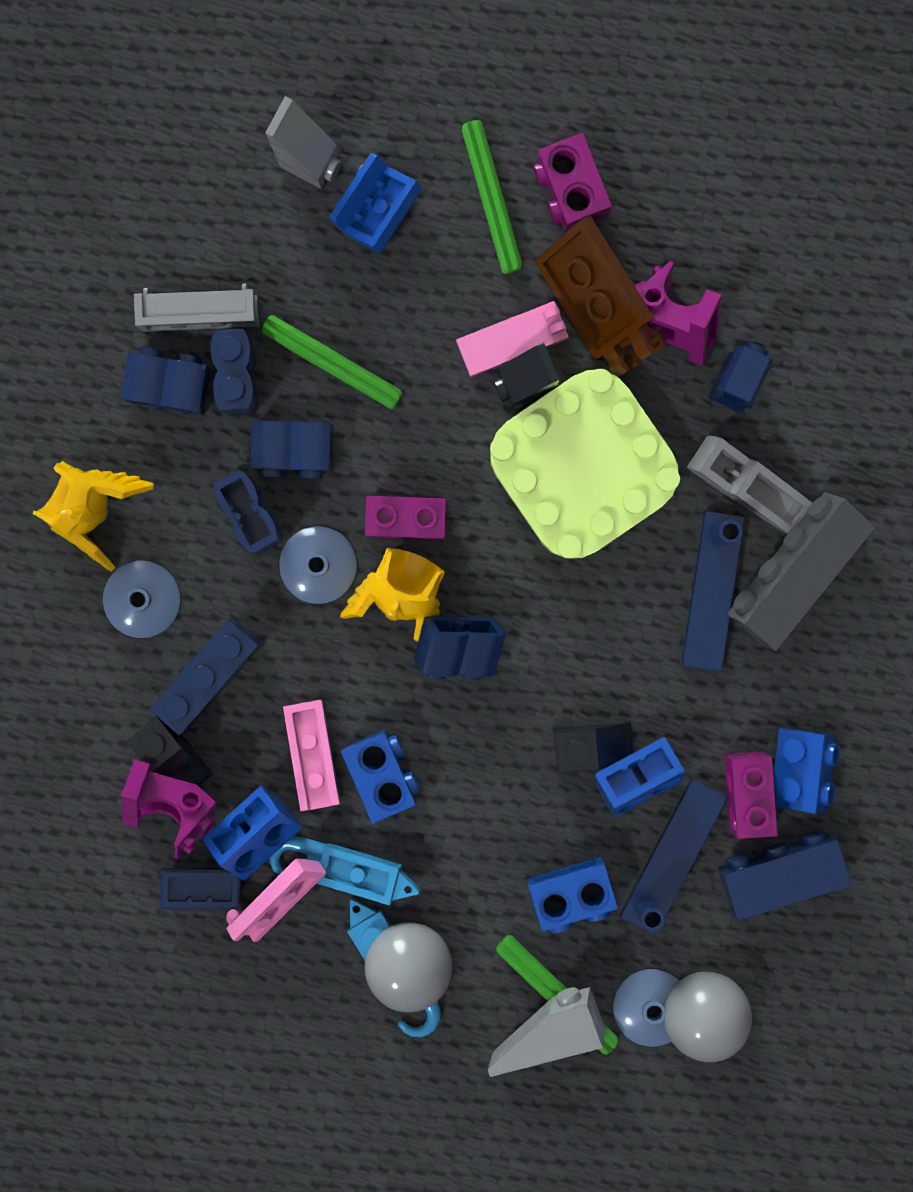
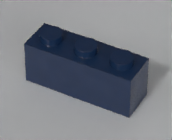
[149,618,263,735]
[718,831,852,921]

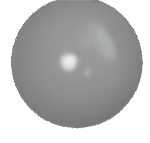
[365,922,453,1013]
[664,971,752,1062]

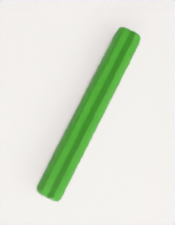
[462,120,522,274]
[262,315,402,409]
[496,935,618,1055]

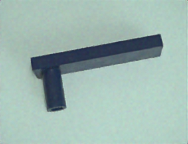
[681,511,745,671]
[619,778,728,935]

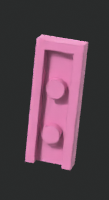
[456,301,569,378]
[283,700,341,811]
[226,858,326,942]

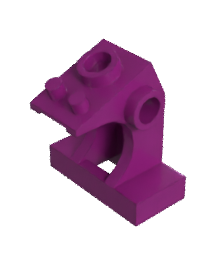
[635,261,722,366]
[121,760,217,859]

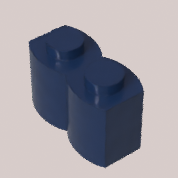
[210,329,259,415]
[708,342,773,413]
[121,347,210,415]
[250,421,334,479]
[214,470,283,555]
[414,616,506,680]

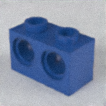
[341,729,420,824]
[595,737,685,818]
[202,786,302,881]
[527,857,618,933]

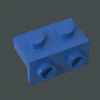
[330,153,422,254]
[773,728,840,814]

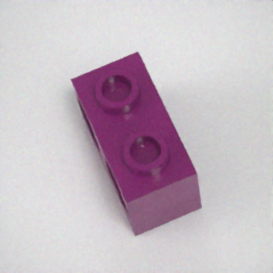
[533,132,612,233]
[365,496,446,540]
[724,751,777,839]

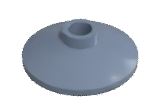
[279,526,357,604]
[103,561,181,638]
[613,969,679,1047]

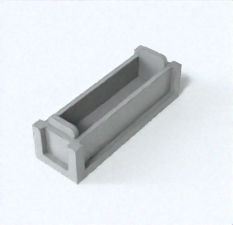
[134,284,259,332]

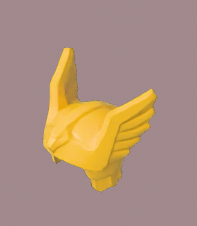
[33,461,154,571]
[340,548,445,642]

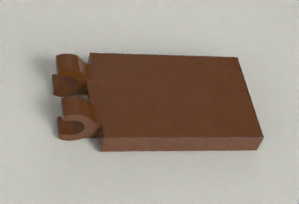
[534,216,667,378]

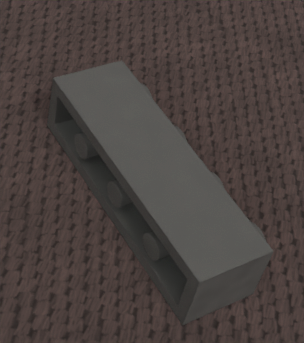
[727,492,875,651]

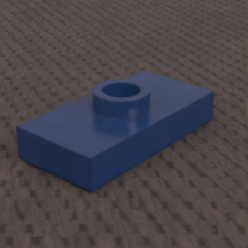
[160,868,240,909]

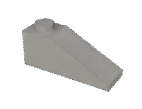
[266,96,342,189]
[488,987,606,1077]

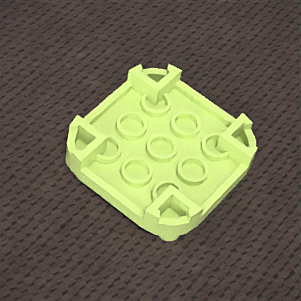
[490,369,680,558]

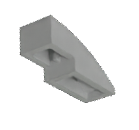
[686,435,812,534]

